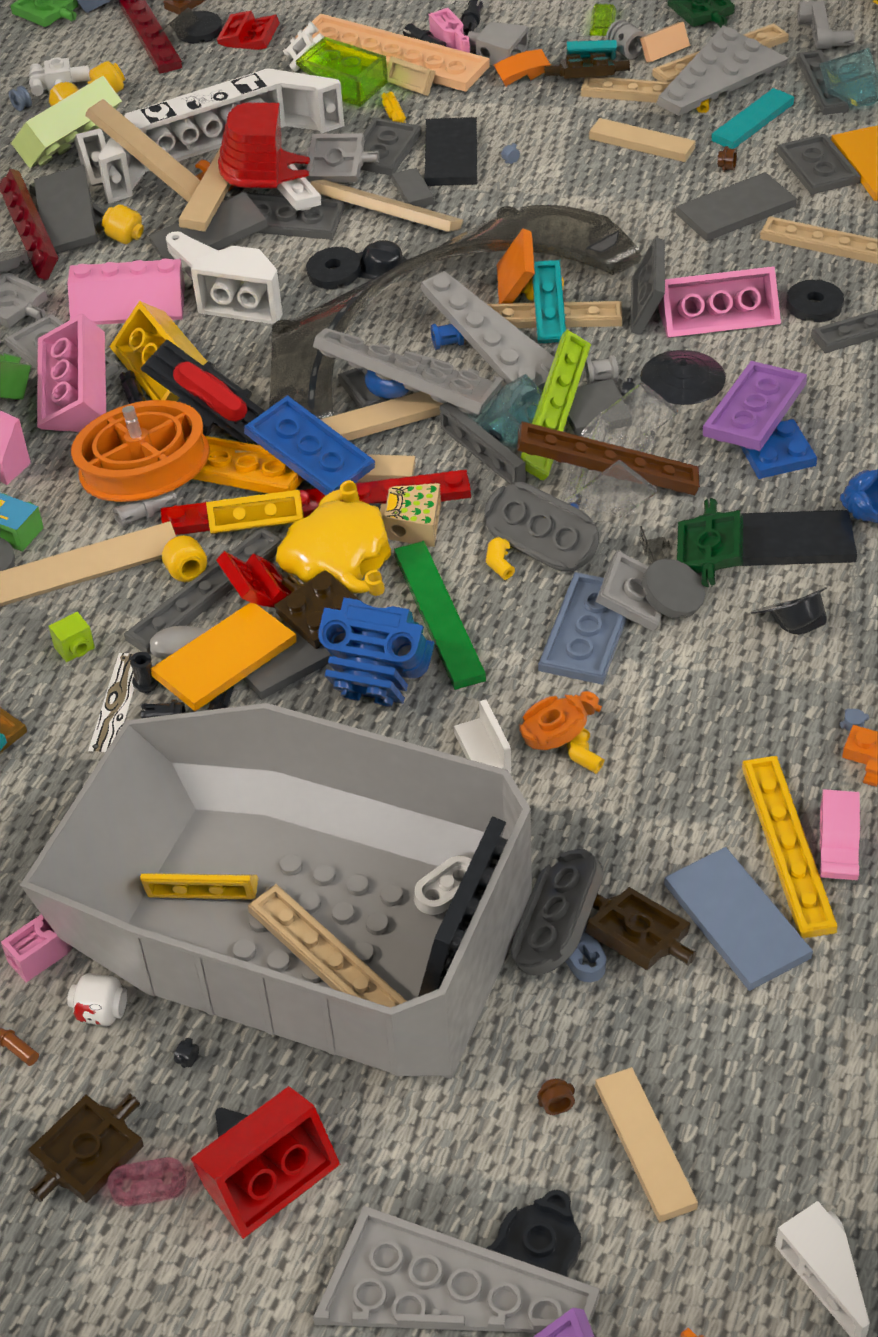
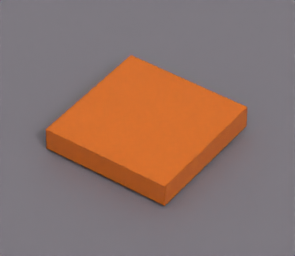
[497,229,535,304]

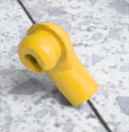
[567,728,605,774]

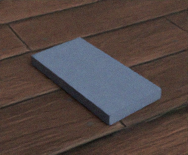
[538,572,627,685]
[664,847,813,991]

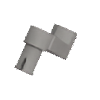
[797,1,855,49]

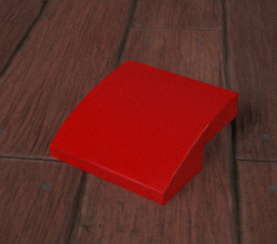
[217,10,280,50]
[216,551,292,608]

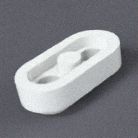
[414,856,472,915]

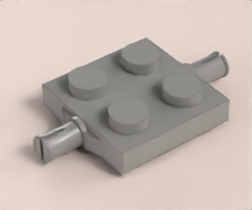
[291,133,380,183]
[0,272,48,328]

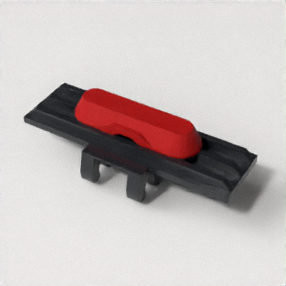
[141,339,265,445]

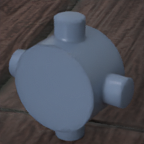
[501,143,520,164]
[840,708,869,731]

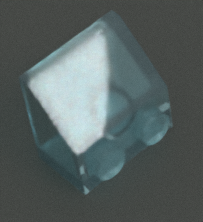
[819,48,878,107]
[479,374,542,449]

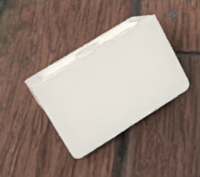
[454,699,511,773]

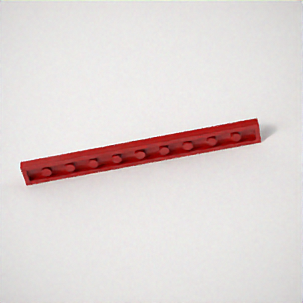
[161,470,471,535]

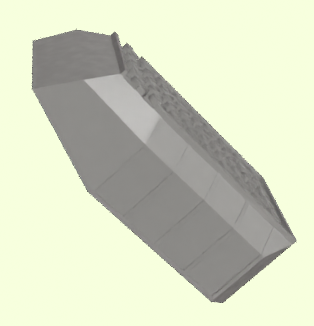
[20,703,532,1080]

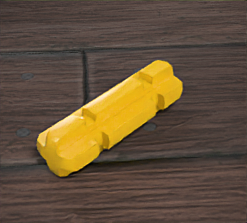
[381,91,406,123]

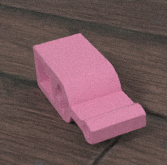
[429,8,470,53]
[820,789,860,880]
[1,914,72,983]

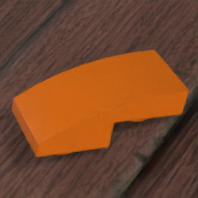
[494,49,551,87]

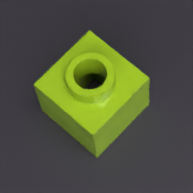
[48,612,95,663]

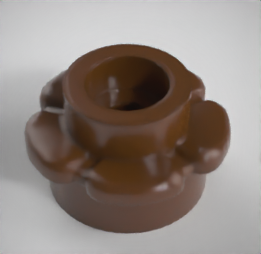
[717,146,737,172]
[537,1078,575,1115]

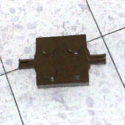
[544,52,630,79]
[274,570,359,649]
[585,887,696,970]
[28,1093,144,1203]

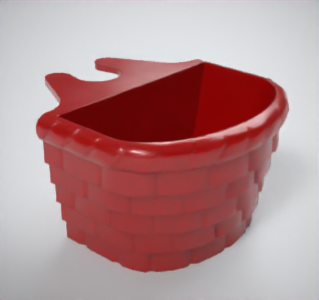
[218,102,310,188]

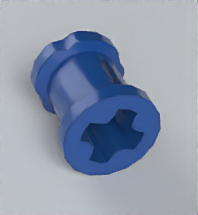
[430,324,464,350]

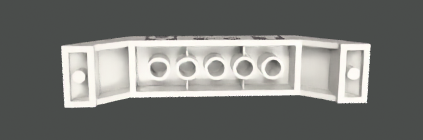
[98,68,344,204]

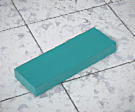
[532,260,566,344]

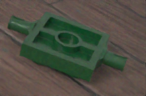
[668,0,735,27]
[677,498,743,587]

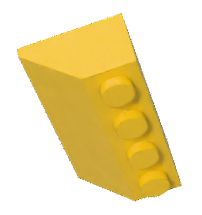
[110,301,208,401]

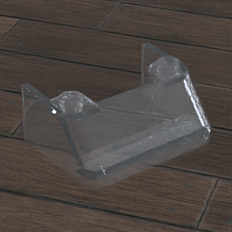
[561,382,678,518]

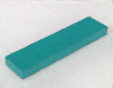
[711,88,794,149]

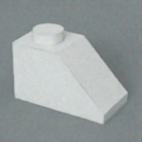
[74,128,106,186]

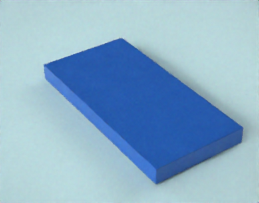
[244,395,375,495]

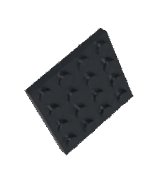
[418,816,508,997]

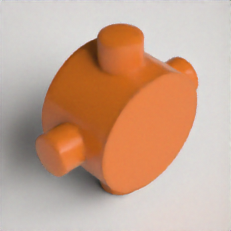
[574,691,602,715]

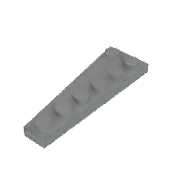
[421,271,554,400]

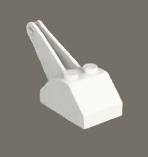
[166,232,283,325]

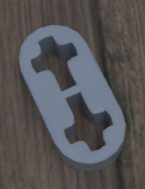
[565,925,606,982]

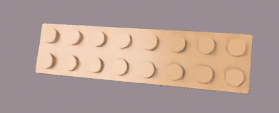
[295,14,490,92]

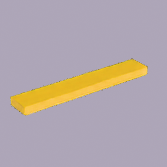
[742,756,838,939]

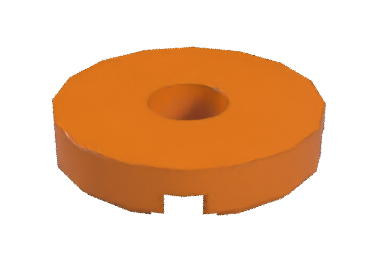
[519,695,587,750]

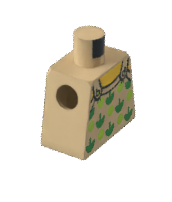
[369,484,441,547]

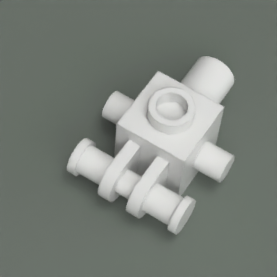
[283,22,328,76]
[29,57,91,96]

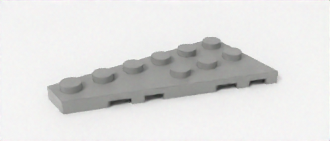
[656,25,789,116]
[313,328,504,415]
[313,1206,600,1333]

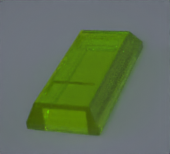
[589,4,616,36]

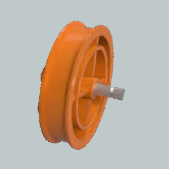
[71,400,210,502]

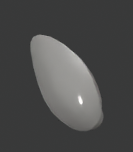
[149,626,209,657]

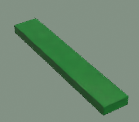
[394,541,486,690]

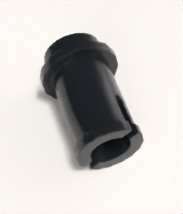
[130,652,159,693]
[141,699,186,718]

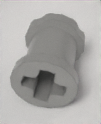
[584,355,618,384]

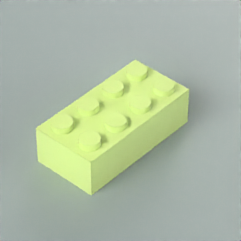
[11,76,122,168]

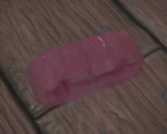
[107,1157,187,1206]

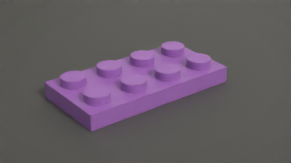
[703,361,807,451]

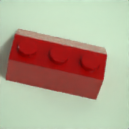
[190,1086,340,1239]

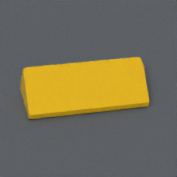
[206,490,304,534]
[140,873,258,899]

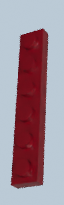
[118,0,182,74]
[0,168,59,280]

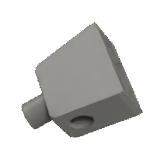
[468,22,528,66]

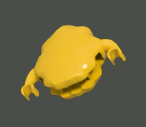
[276,480,391,596]

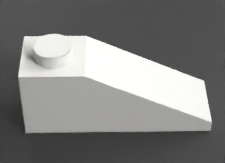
[775,1201,870,1337]

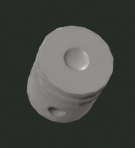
[606,19,646,59]

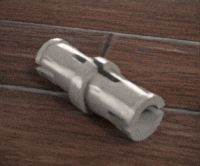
[113,490,177,527]

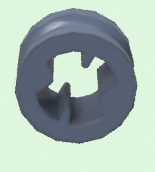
[9,86,32,112]

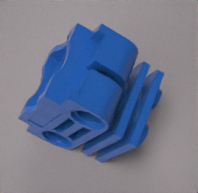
[318,597,435,707]

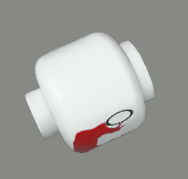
[67,973,127,1026]

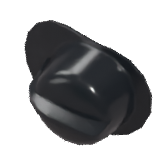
[357,240,411,281]
[751,587,827,635]

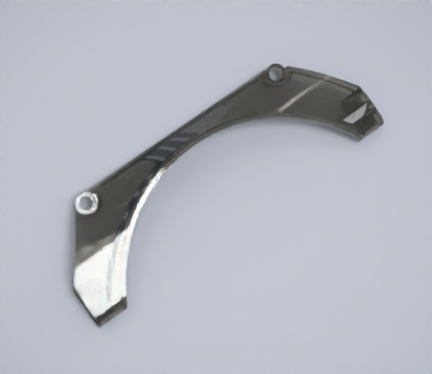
[269,205,641,419]

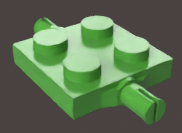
[10,0,79,27]

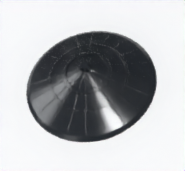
[640,350,726,405]

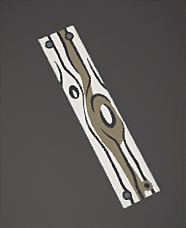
[88,653,134,752]

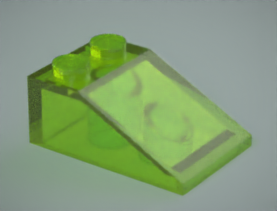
[296,37,388,107]

